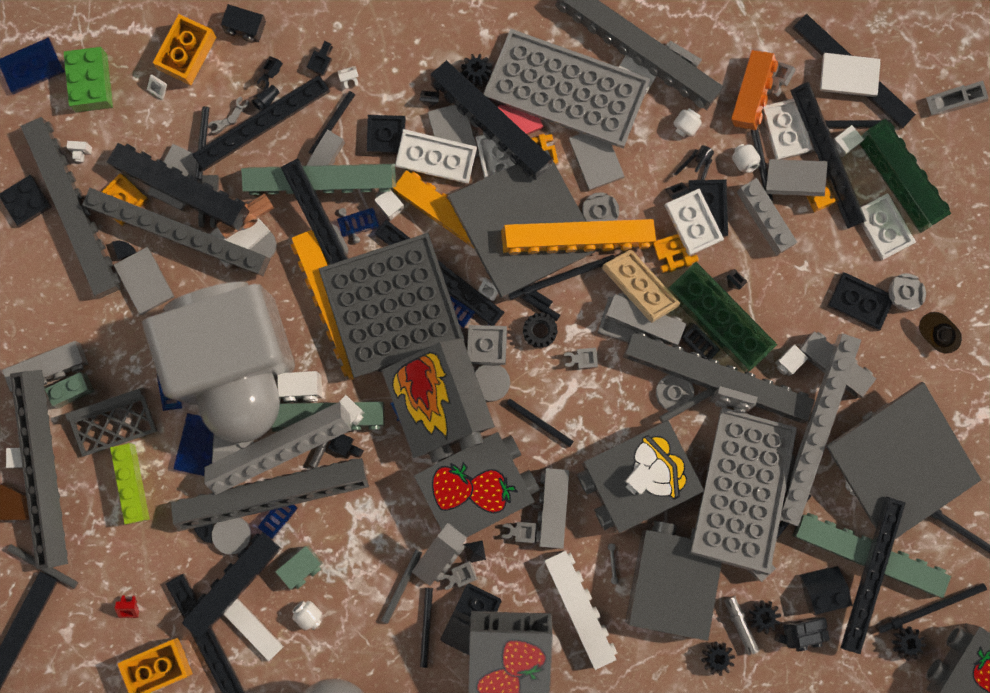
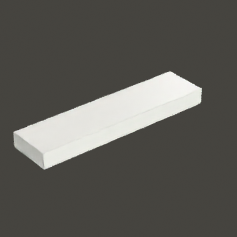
[224,599,284,661]

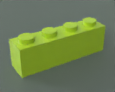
[110,443,150,524]

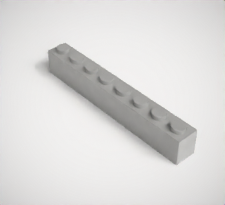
[204,402,351,495]

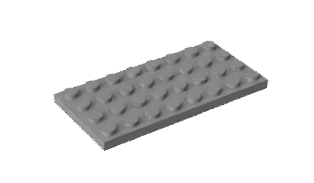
[484,29,651,149]
[690,407,797,575]

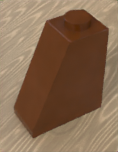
[0,482,30,520]

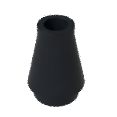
[251,85,280,112]

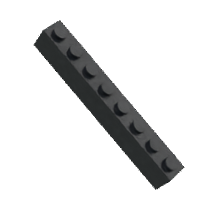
[430,60,552,180]
[107,143,250,231]

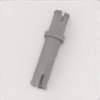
[724,596,760,655]

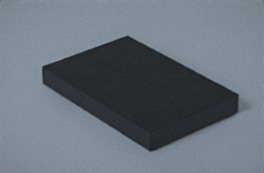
[688,179,728,237]
[827,272,892,331]

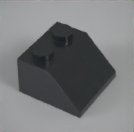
[800,566,853,615]

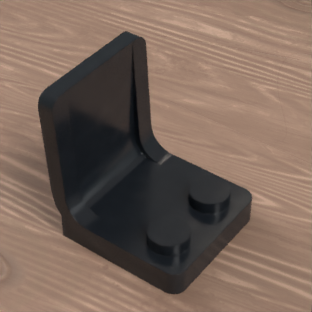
[440,583,502,656]

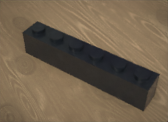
[182,532,282,639]

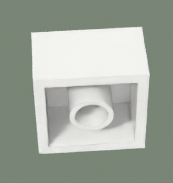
[277,371,322,403]

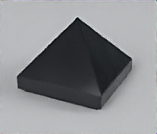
[420,90,440,108]
[665,182,690,200]
[726,269,747,290]
[463,540,486,563]

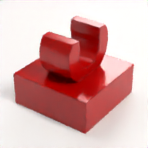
[115,595,139,618]

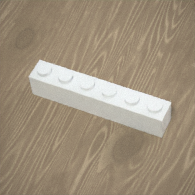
[544,550,618,670]

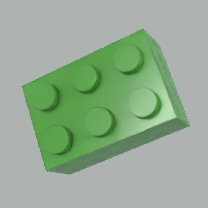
[63,47,113,113]

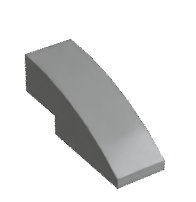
[926,81,989,116]
[306,130,345,166]

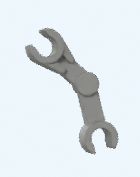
[208,97,249,135]

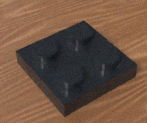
[366,115,406,154]
[0,175,52,227]

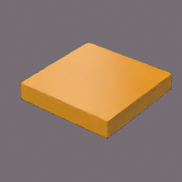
[102,173,148,226]

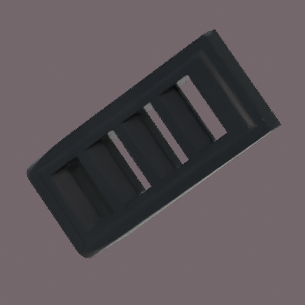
[681,323,721,360]

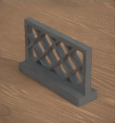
[65,387,157,457]

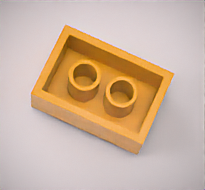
[153,14,217,86]
[117,637,193,693]

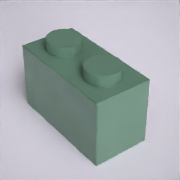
[45,372,95,408]
[276,545,323,590]

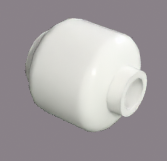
[673,108,702,137]
[732,144,761,173]
[292,601,322,630]

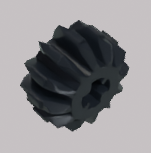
[461,54,492,86]
[747,600,781,634]
[891,626,927,661]
[701,641,735,676]

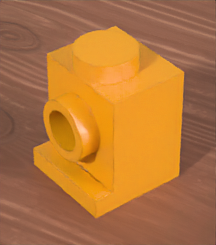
[806,186,835,213]

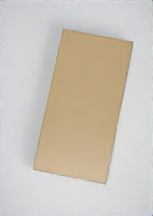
[602,249,680,323]

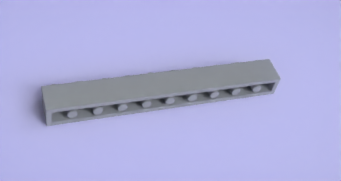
[780,333,861,526]

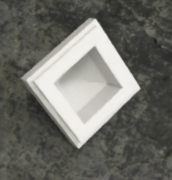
[147,74,167,99]
[478,277,498,301]

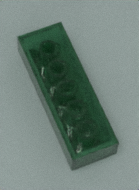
[859,119,951,233]
[668,262,778,372]

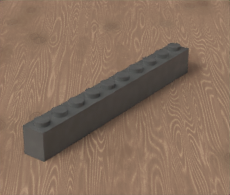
[555,0,723,110]
[21,117,121,299]
[82,187,270,277]
[623,332,815,424]
[10,370,68,569]
[171,458,369,532]

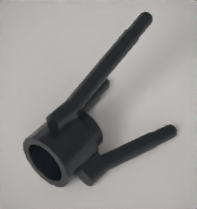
[674,145,714,180]

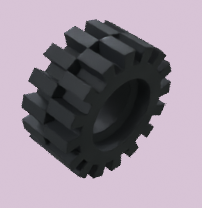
[523,313,558,348]

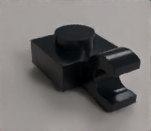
[307,41,333,76]
[253,56,283,90]
[328,434,364,457]

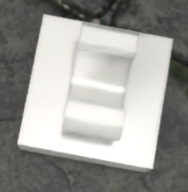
[338,66,359,89]
[67,141,92,162]

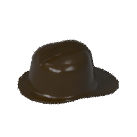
[919,312,962,354]

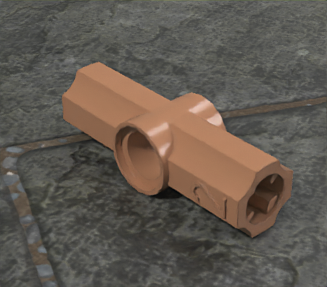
[216,193,274,239]

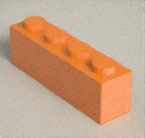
[731,50,778,130]

